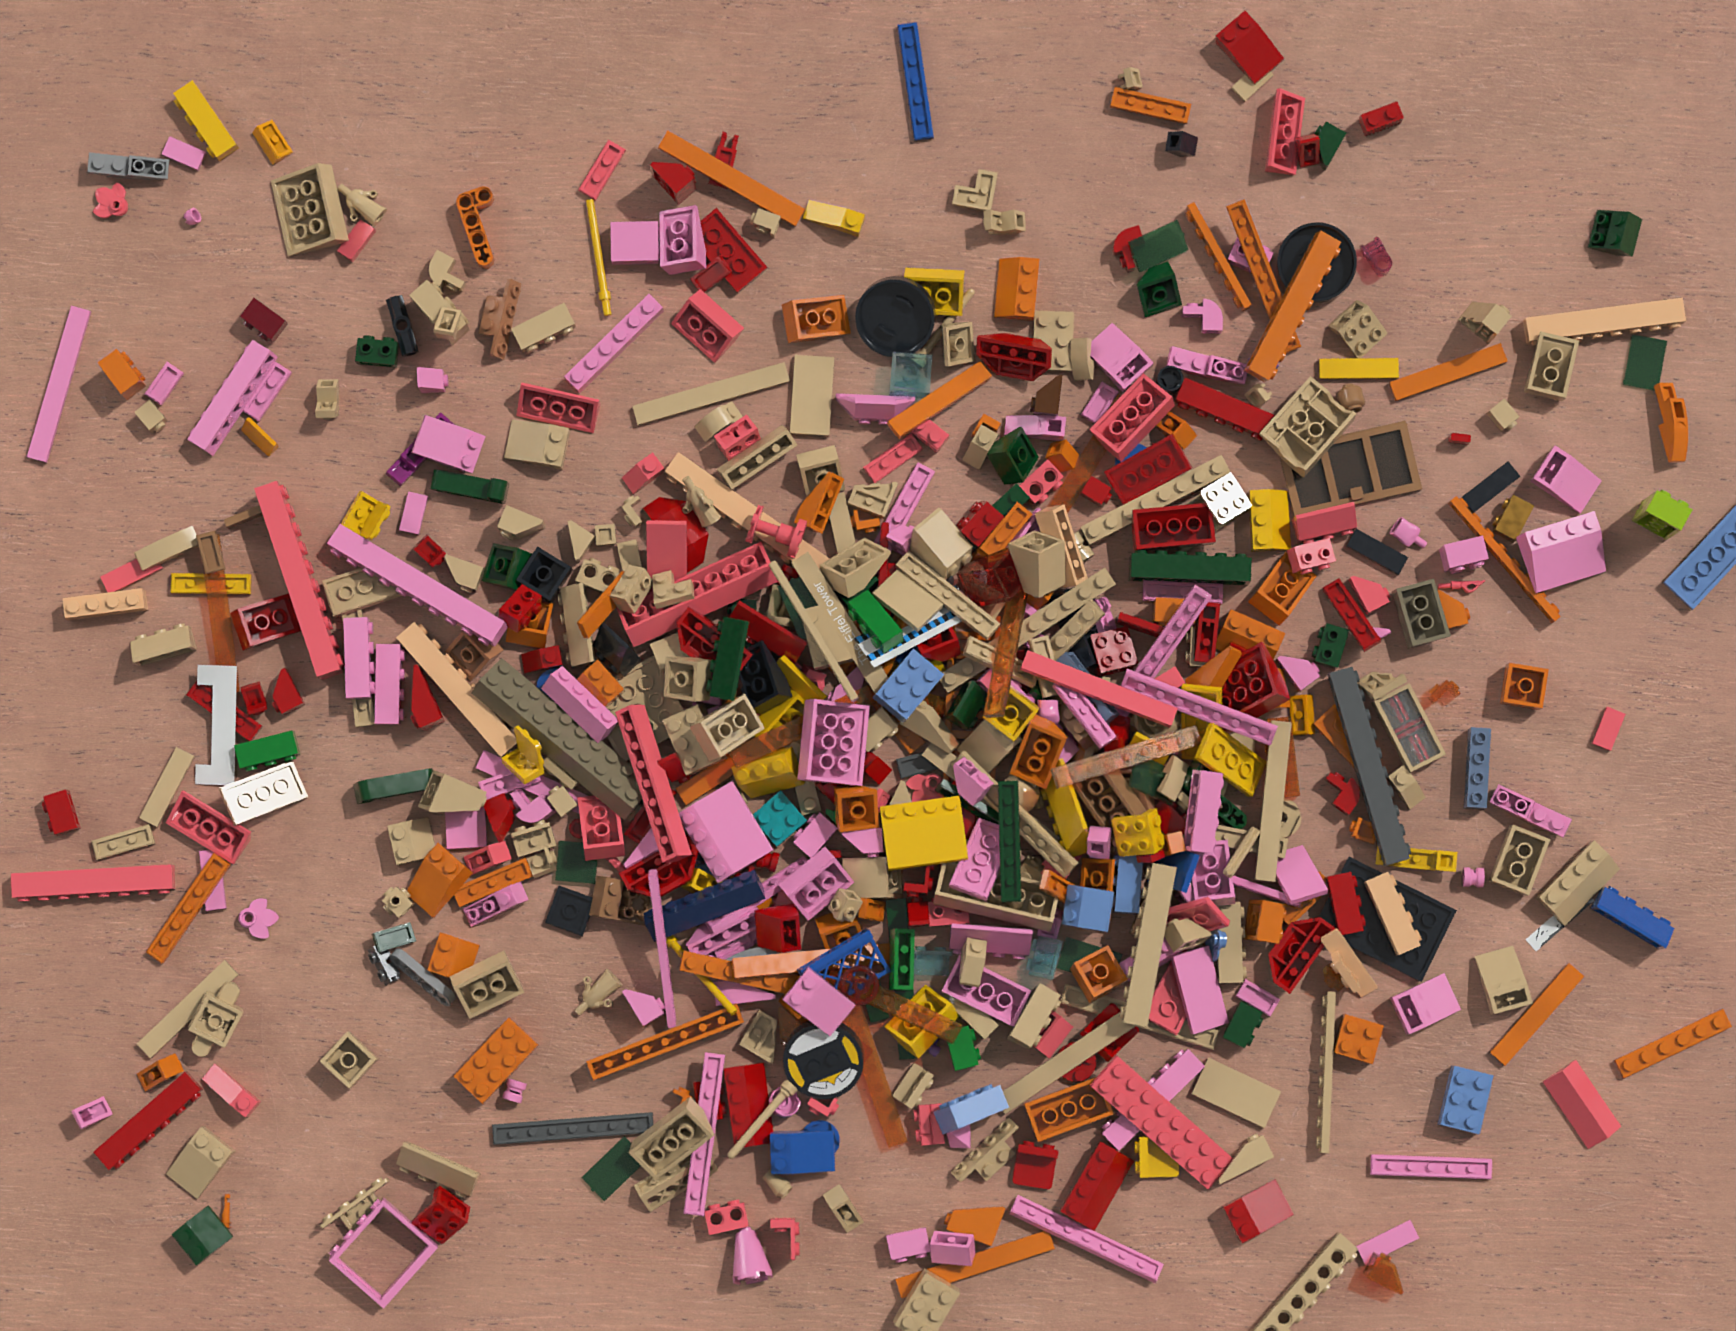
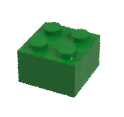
[944,1026,981,1071]

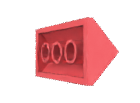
[1265,89,1305,175]
[517,382,601,433]
[166,790,251,864]
[1543,1060,1621,1149]

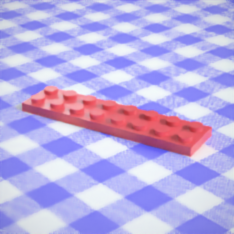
[1090,1055,1233,1190]

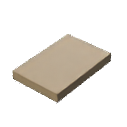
[872,569,944,632]

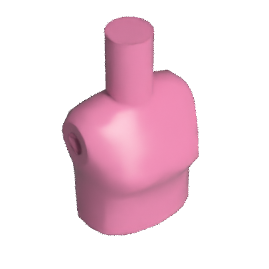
[1390,517,1427,549]
[1037,700,1059,724]

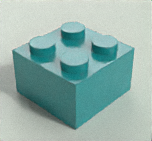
[753,790,807,848]

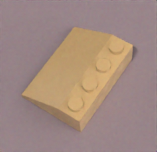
[271,163,349,256]

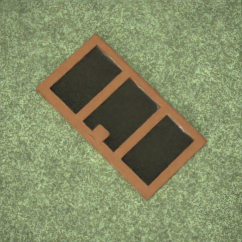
[1279,421,1422,517]

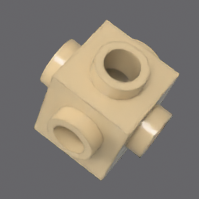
[382,887,415,918]
[828,888,863,922]

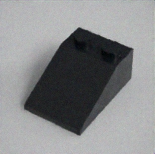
[738,640,793,714]

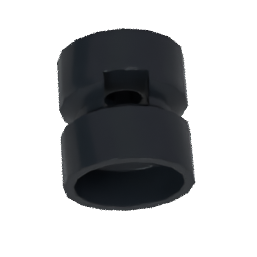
[1156,366,1183,395]

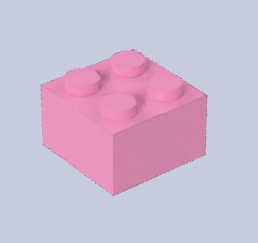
[1439,536,1489,574]

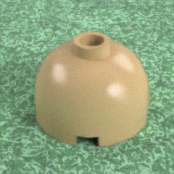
[1004,775,1040,813]

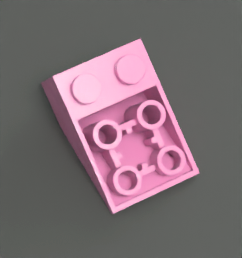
[1090,323,1153,393]
[1530,446,1602,514]
[1390,973,1461,1035]

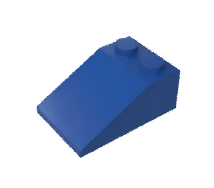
[770,1130,835,1174]

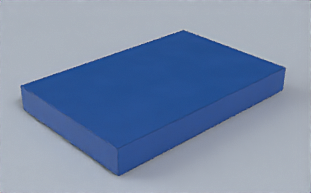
[1147,851,1200,893]

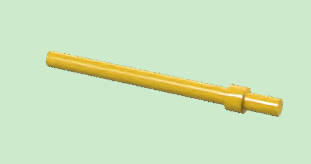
[586,199,612,316]
[666,935,738,1015]

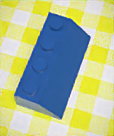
[1590,886,1674,949]

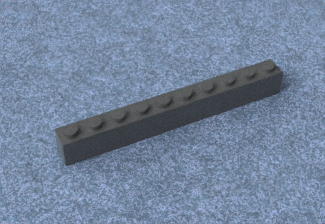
[1327,667,1411,866]

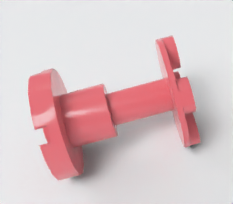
[745,505,807,559]

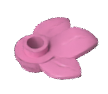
[238,898,279,939]

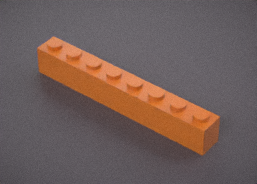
[1244,231,1341,382]
[586,1004,745,1080]

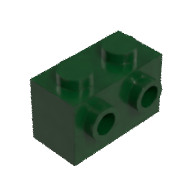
[355,335,399,368]
[1311,623,1349,670]
[1222,1002,1264,1048]

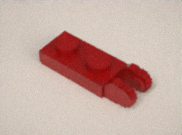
[708,132,739,189]

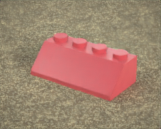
[1089,373,1175,462]

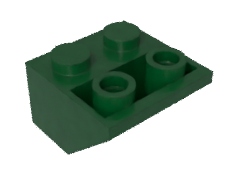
[1588,210,1642,257]

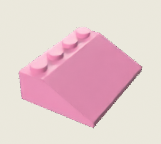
[1516,511,1606,594]
[797,699,870,786]
[679,781,773,883]
[949,924,1033,959]

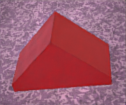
[1294,134,1320,168]

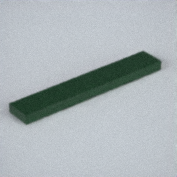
[998,781,1022,902]

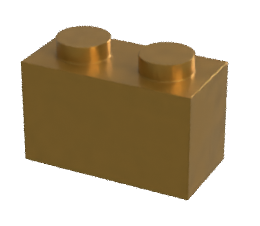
[1492,495,1534,543]

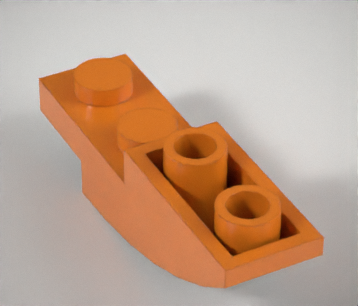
[1654,383,1688,463]

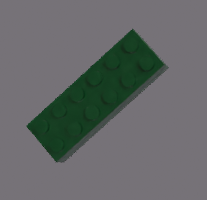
[1129,550,1252,586]

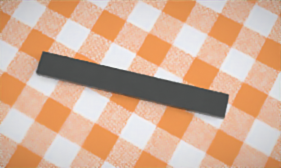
[492,1112,654,1145]

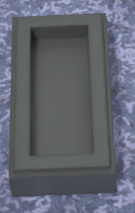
[896,752,938,779]

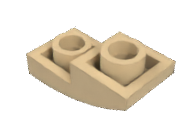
[1071,338,1094,381]
[1157,755,1188,802]

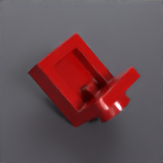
[413,534,446,568]
[241,681,267,715]

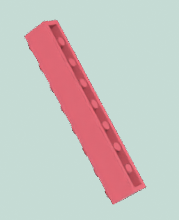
[615,705,692,863]
[11,864,175,902]

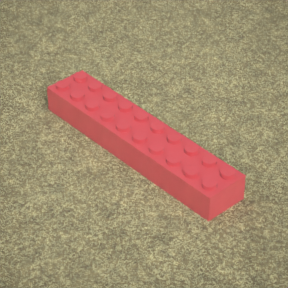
[254,481,345,680]

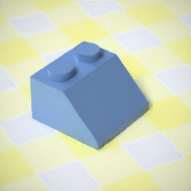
[1062,885,1114,932]

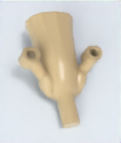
[337,184,387,227]
[682,476,721,527]
[575,968,622,1016]

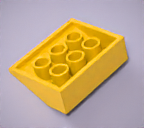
[1040,758,1088,857]
[880,796,968,871]

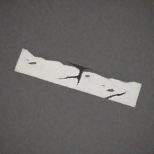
[1526,899,1594,951]

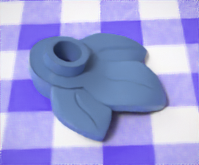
[1205,929,1227,961]

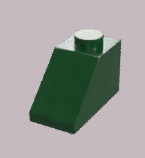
[1315,122,1346,171]

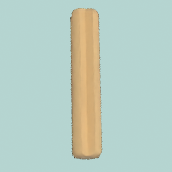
[1223,827,1260,878]

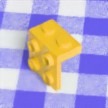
[341,491,391,540]
[501,725,544,785]
[1111,808,1165,857]
[1134,1137,1179,1178]

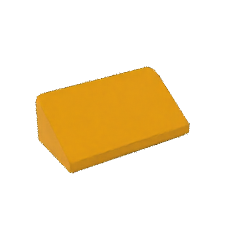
[253,120,293,165]
[241,417,279,456]
[1289,694,1315,736]

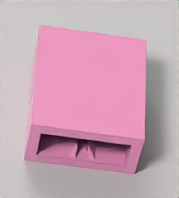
[611,221,660,265]

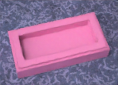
[162,136,206,171]
[145,362,184,406]
[1081,382,1119,424]
[399,491,428,535]
[1235,979,1280,1017]

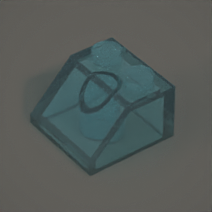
[889,352,932,399]
[1026,936,1063,981]

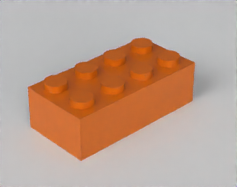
[453,1017,539,1104]
[1024,1077,1114,1142]

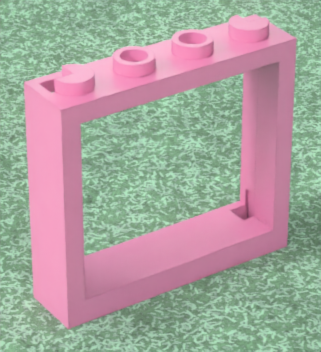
[329,1197,438,1309]

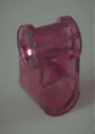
[1359,236,1392,276]

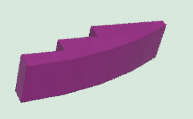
[386,412,455,487]

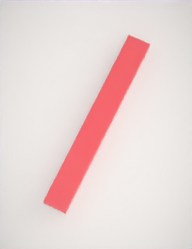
[1020,650,1178,728]

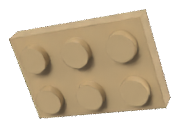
[1033,311,1074,372]

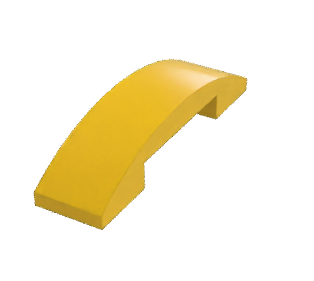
[1376,845,1458,872]

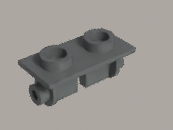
[368,945,400,986]

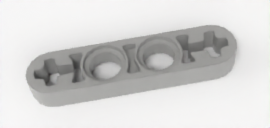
[390,948,456,1007]

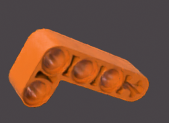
[456,186,494,269]

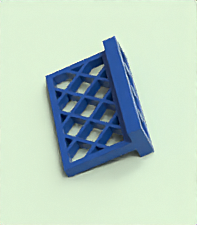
[797,929,891,997]

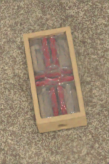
[1372,683,1446,772]

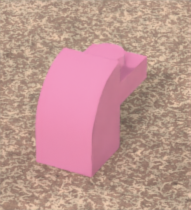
[1182,299,1223,334]
[510,789,557,823]
[1087,826,1111,859]

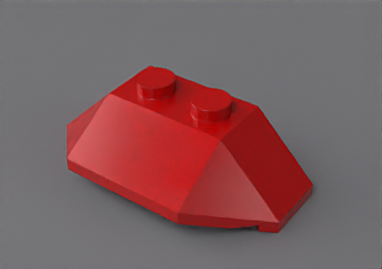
[976,333,1052,381]
[643,497,709,573]
[676,606,753,673]
[619,834,698,898]
[1268,917,1336,994]

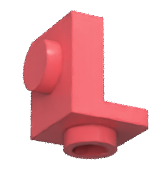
[807,1097,839,1117]

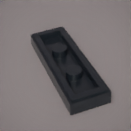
[1461,461,1521,513]
[1346,529,1409,575]

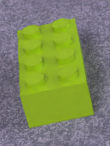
[1632,490,1693,540]

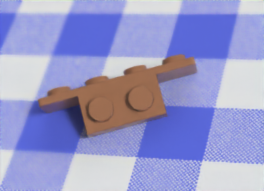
[478,279,521,359]

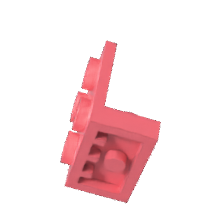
[770,1218,800,1260]

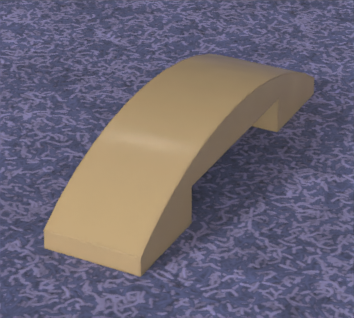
[829,492,856,554]

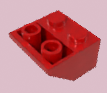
[754,903,801,953]

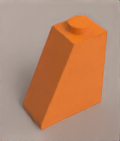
[944,1206,1006,1246]

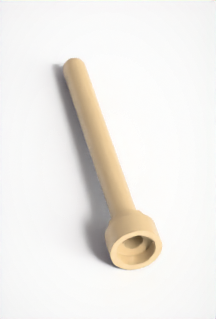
[910,289,975,368]
[728,1080,797,1159]

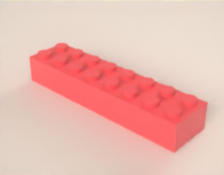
[616,542,778,647]

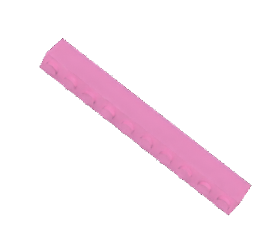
[327,524,508,647]

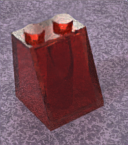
[956,547,1022,607]

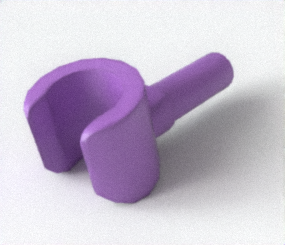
[928,1038,941,1057]

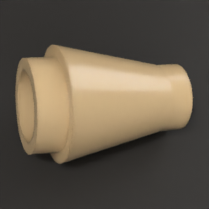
[762,1170,793,1199]

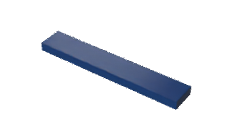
[897,22,934,141]

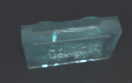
[914,946,952,976]

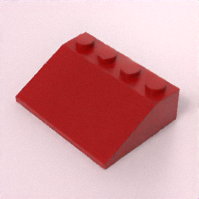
[1222,642,1290,734]

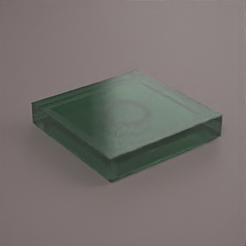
[555,841,598,884]

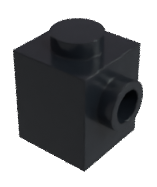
[1165,131,1198,157]

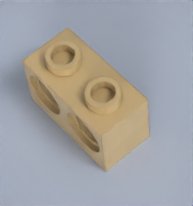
[575,558,620,593]

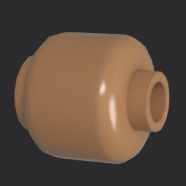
[1337,383,1365,413]

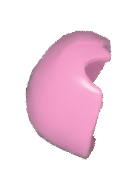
[769,1087,801,1117]

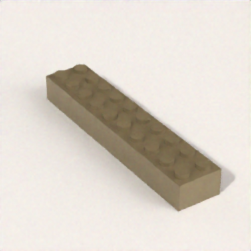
[472,658,643,820]

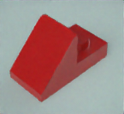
[864,750,892,785]

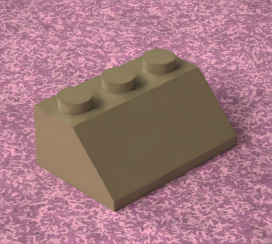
[1392,579,1451,649]

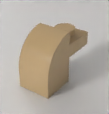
[983,210,1026,235]
[429,250,466,292]
[315,379,339,420]
[694,402,743,442]

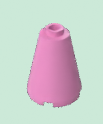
[733,1227,773,1285]

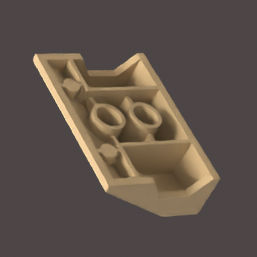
[1259,376,1356,478]

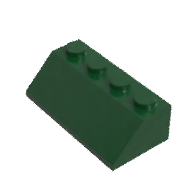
[706,616,749,701]

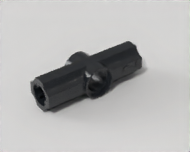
[386,295,419,357]

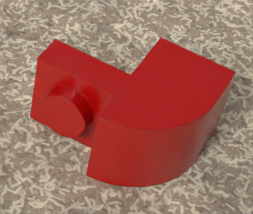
[1113,225,1145,273]
[1324,772,1360,816]

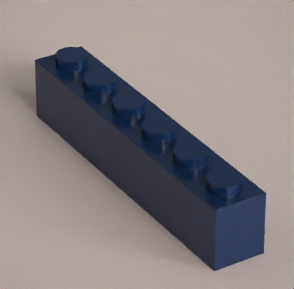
[643,870,766,942]

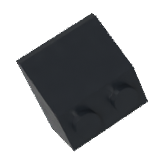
[516,546,573,603]
[593,622,641,676]

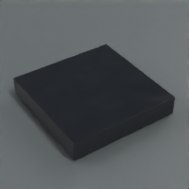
[545,885,592,937]

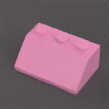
[779,847,854,921]

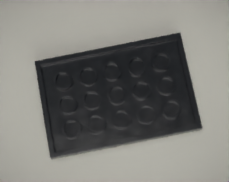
[1319,857,1457,982]

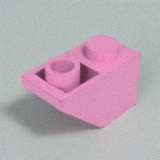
[953,757,994,806]

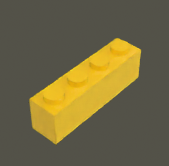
[173,80,239,161]

